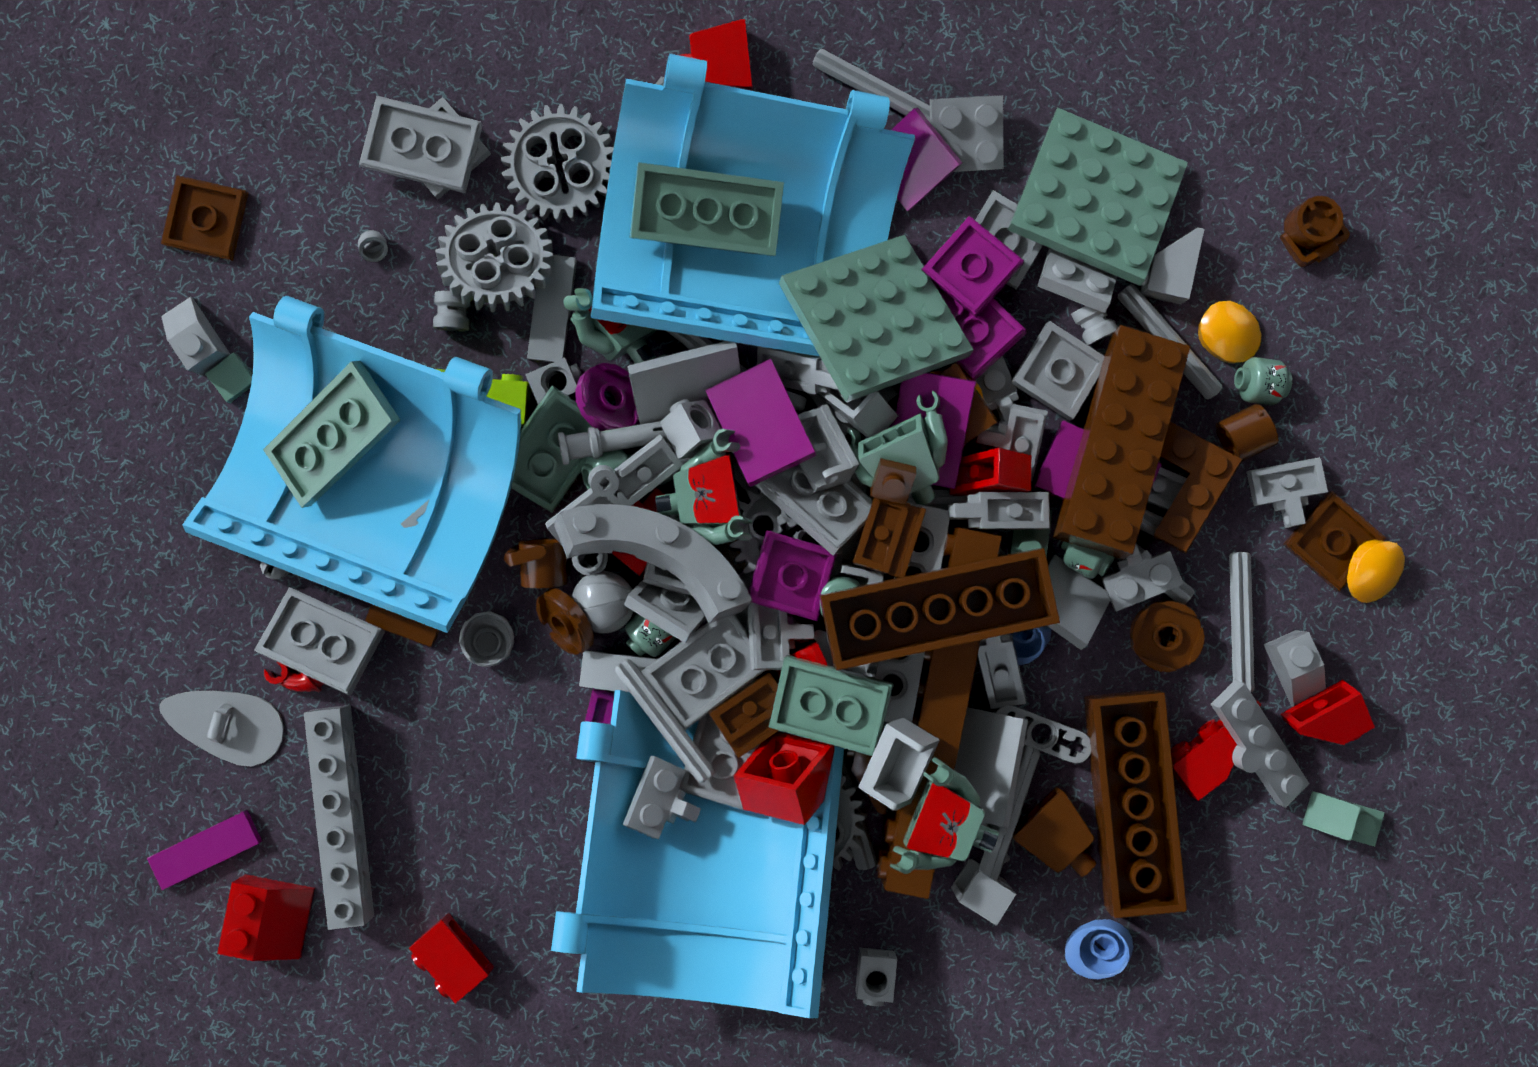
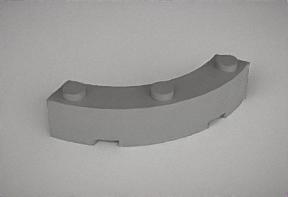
[554,504,752,624]

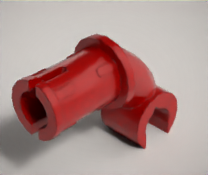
[264,662,323,693]

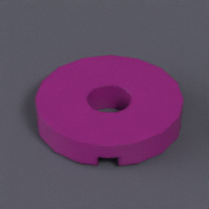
[575,363,639,431]

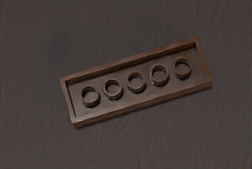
[1053,325,1191,559]
[819,548,1060,671]
[1084,689,1187,918]

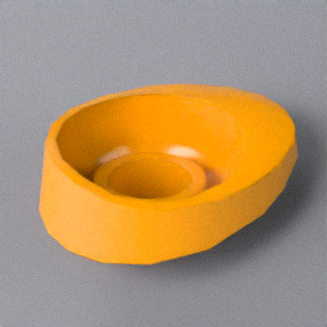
[1198,301,1261,363]
[1347,540,1405,603]

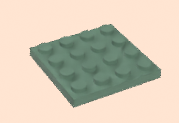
[1008,107,1188,286]
[779,235,974,403]

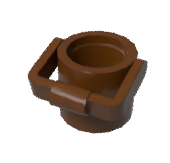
[1280,196,1350,267]
[504,538,568,588]

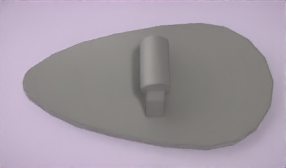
[159,690,284,766]

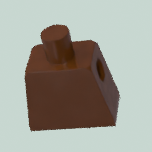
[1012,786,1097,877]

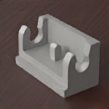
[798,404,859,493]

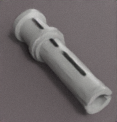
[558,421,669,465]

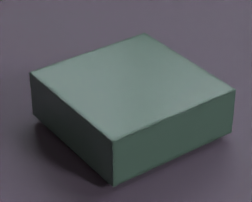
[205,352,252,403]

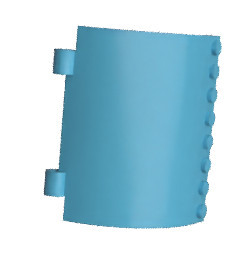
[591,53,915,357]
[182,296,521,633]
[551,690,844,1018]

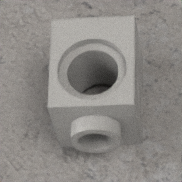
[525,358,582,405]
[660,399,721,459]
[855,947,897,1006]

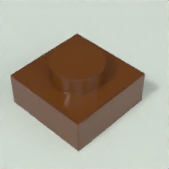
[870,458,917,505]

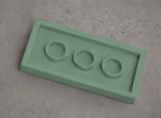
[630,162,784,256]
[263,361,400,508]

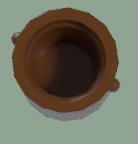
[1215,404,1279,462]

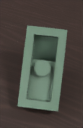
[1302,791,1385,847]

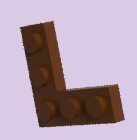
[1154,422,1242,554]

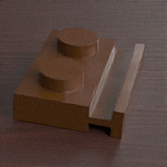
[853,497,926,578]
[709,672,779,758]

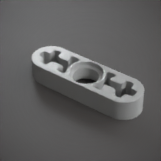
[993,705,1091,763]

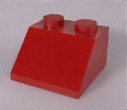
[734,732,835,825]
[217,874,315,961]

